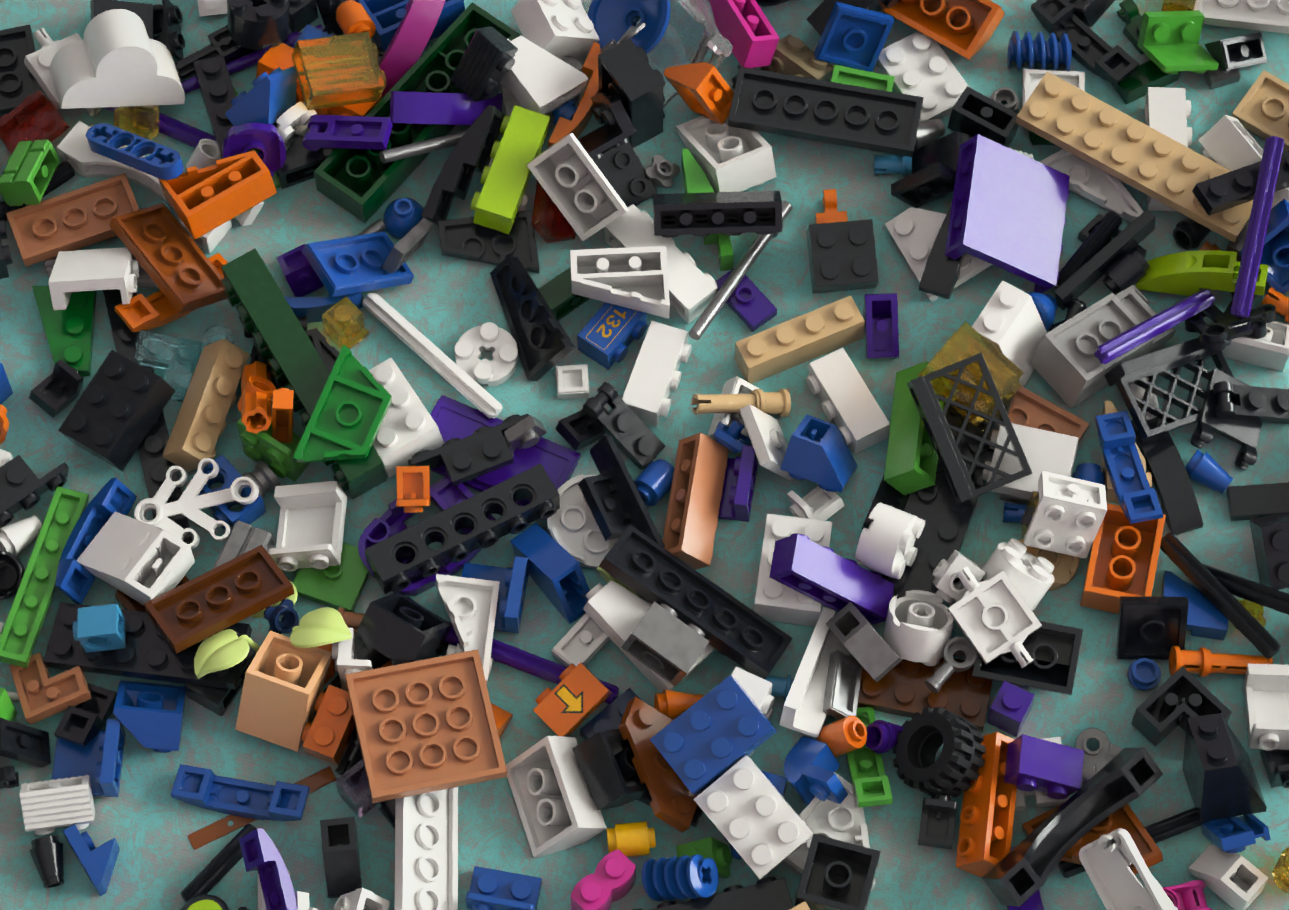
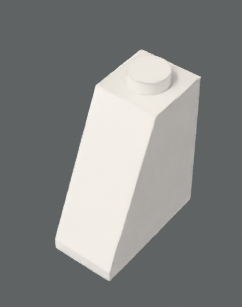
[502,35,589,115]

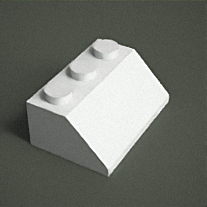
[527,133,629,241]
[506,736,607,858]

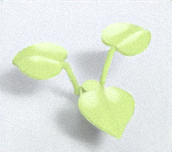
[194,580,352,679]

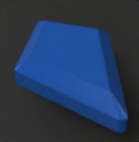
[714,419,753,453]

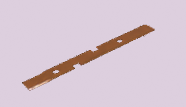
[188,766,337,850]

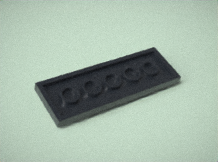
[728,67,924,157]
[599,525,793,679]
[43,602,252,690]

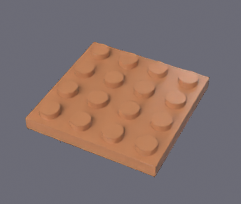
[345,649,507,803]

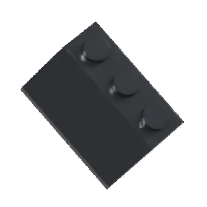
[972,621,1083,695]

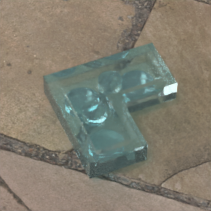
[134,330,202,402]

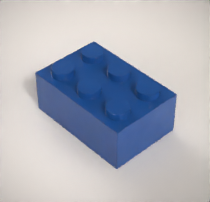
[650,675,777,795]

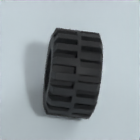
[893,707,986,798]

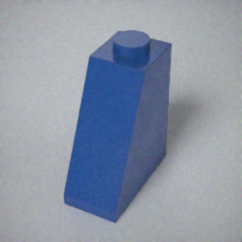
[510,523,590,624]

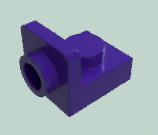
[276,244,324,297]

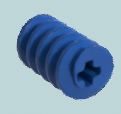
[1007,31,1072,71]
[641,854,719,902]

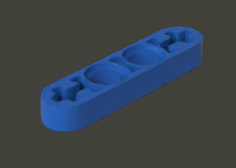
[86,123,184,180]

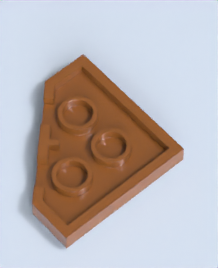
[619,697,702,833]
[1022,803,1163,874]

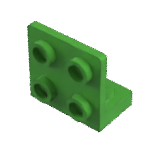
[1137,10,1219,74]
[237,418,311,482]

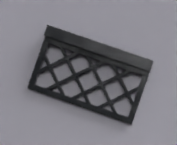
[1104,337,1234,441]
[907,352,1032,504]

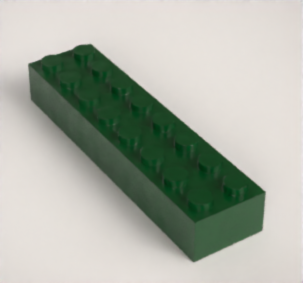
[314,2,520,223]
[220,248,386,500]

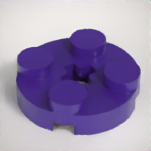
[222,122,286,177]

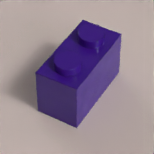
[1004,734,1084,800]

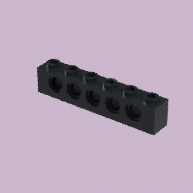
[365,463,560,594]

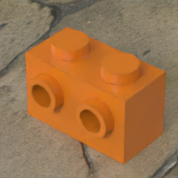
[301,685,355,766]

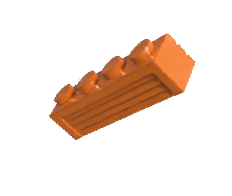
[272,388,294,443]

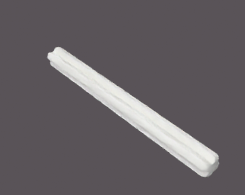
[362,292,503,419]

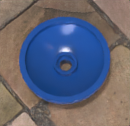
[588,0,670,54]

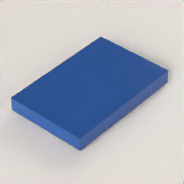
[302,231,414,297]

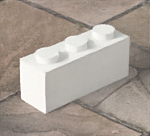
[622,320,692,427]
[806,347,890,454]

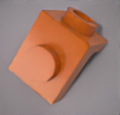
[396,466,430,513]

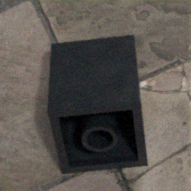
[1182,713,1267,822]

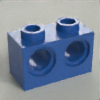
[192,455,266,530]

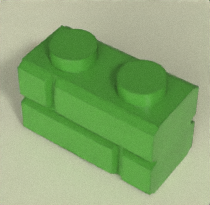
[0,139,60,206]

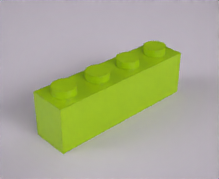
[470,105,550,234]

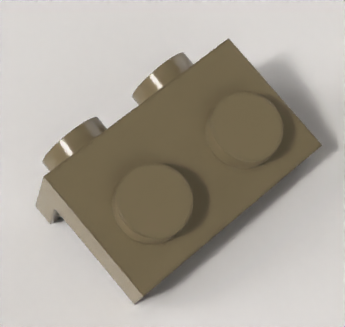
[760,34,834,81]

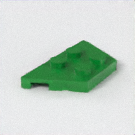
[293,346,392,463]

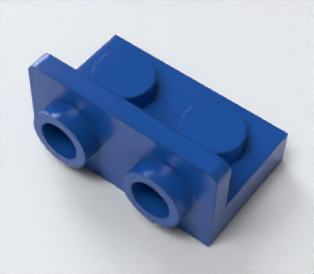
[466,866,542,910]

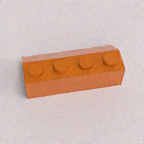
[882,0,1005,60]

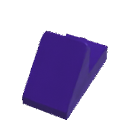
[863,293,899,358]

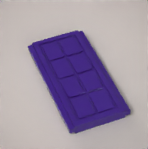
[430,395,581,520]

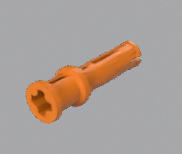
[1169,646,1273,677]

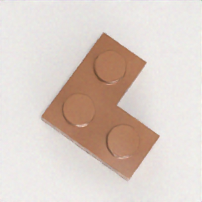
[9,652,92,725]

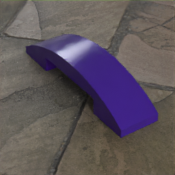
[390,91,503,125]
[239,828,298,910]

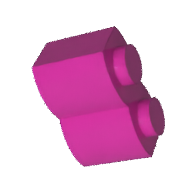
[570,849,636,910]

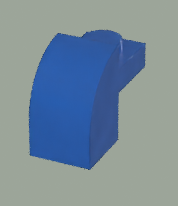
[784,735,848,805]

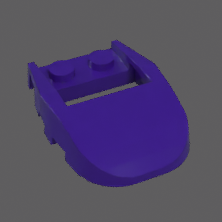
[358,471,496,596]

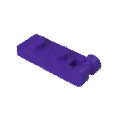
[302,115,393,151]

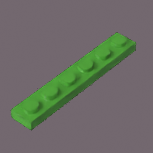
[0,486,89,668]

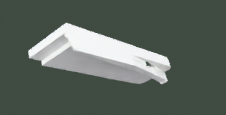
[1079,828,1178,910]

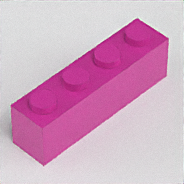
[700,0,780,68]

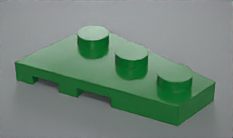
[32,286,97,376]

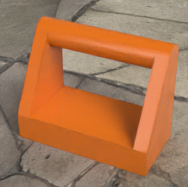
[664,62,734,124]

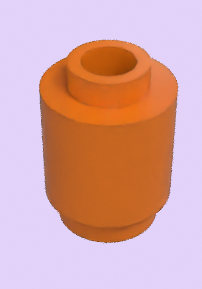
[336,0,376,45]
[817,716,867,757]

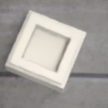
[556,364,590,400]

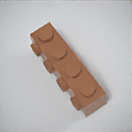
[662,433,729,570]

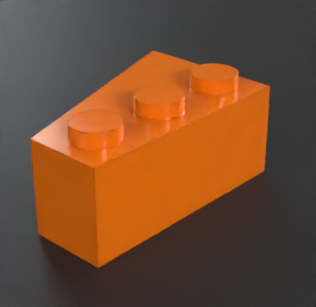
[158,150,277,239]

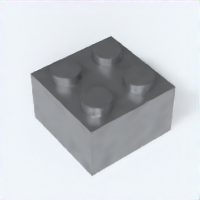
[621,601,710,687]

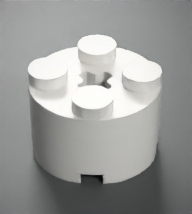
[855,502,925,579]
[980,538,1055,612]
[883,590,954,666]

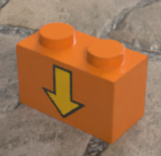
[533,662,612,737]

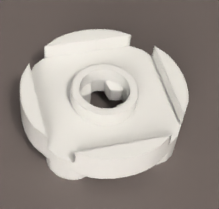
[276,100,317,149]
[454,322,518,387]

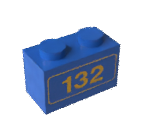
[577,302,648,370]

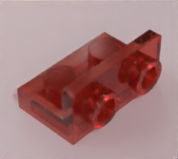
[0,91,70,154]
[531,180,576,243]

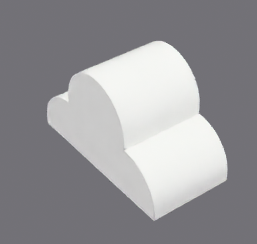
[50,9,185,109]

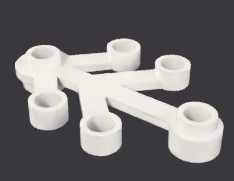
[134,458,259,549]

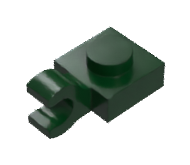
[1117,0,1144,55]

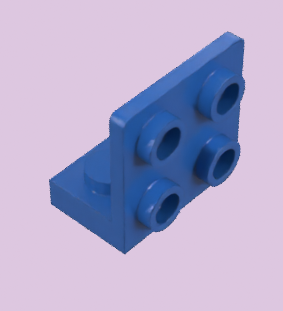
[461,556,529,634]
[52,719,126,797]

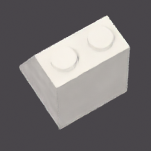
[965,280,1047,387]

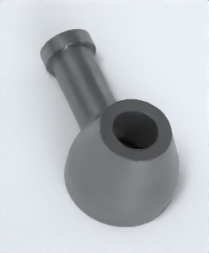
[925,637,977,693]

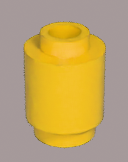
[606,821,656,857]

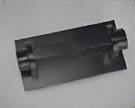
[153,0,185,61]

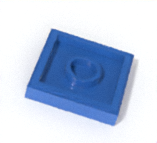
[814,1,894,72]

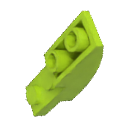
[1136,250,1268,296]

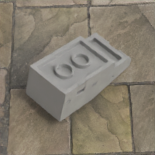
[1029,285,1176,409]

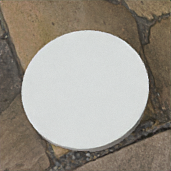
[547,474,619,569]

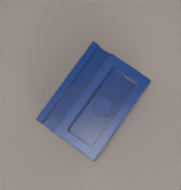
[1201,814,1271,853]

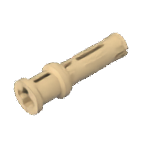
[692,389,791,417]

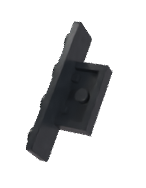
[408,414,529,487]
[578,435,665,548]
[0,455,69,528]

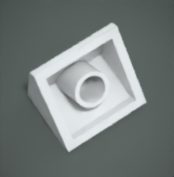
[1221,321,1289,372]

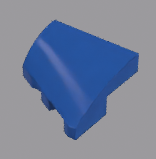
[1161,571,1228,640]

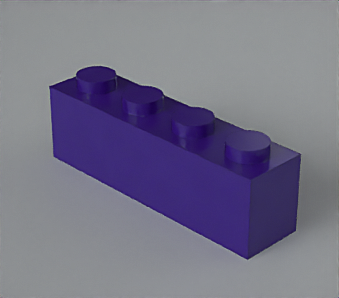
[769,533,894,625]

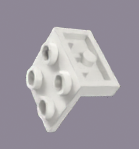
[1024,471,1107,558]

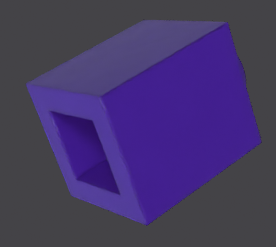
[987,680,1035,737]

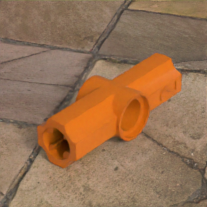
[237,361,276,434]

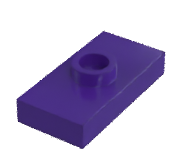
[716,268,777,332]

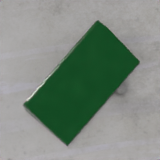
[1111,60,1180,104]

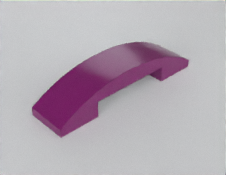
[364,0,446,98]

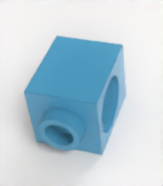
[73,604,126,653]

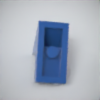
[63,824,120,896]

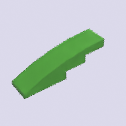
[681,149,734,271]

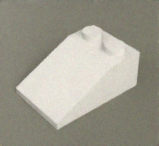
[676,116,777,192]

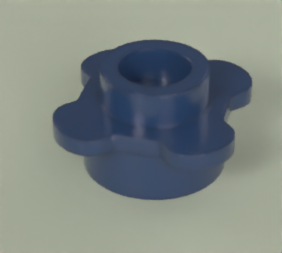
[264,599,299,634]

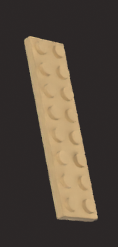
[1015,71,1253,243]

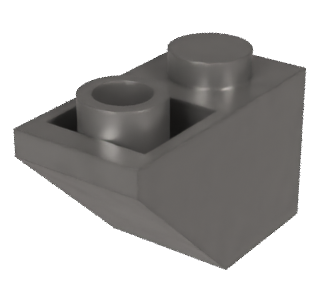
[826,602,902,682]

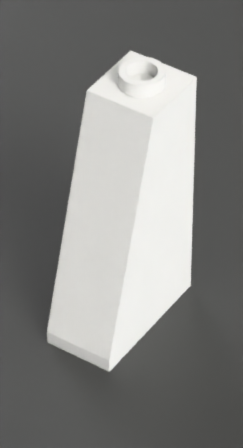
[583,580,715,693]

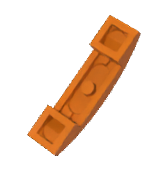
[548,42,601,148]
[114,253,228,332]

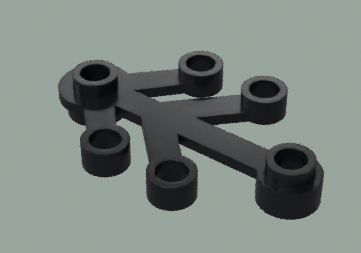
[1185,292,1276,351]

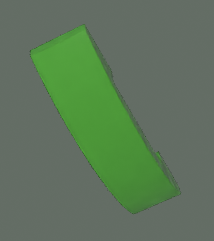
[846,707,893,808]

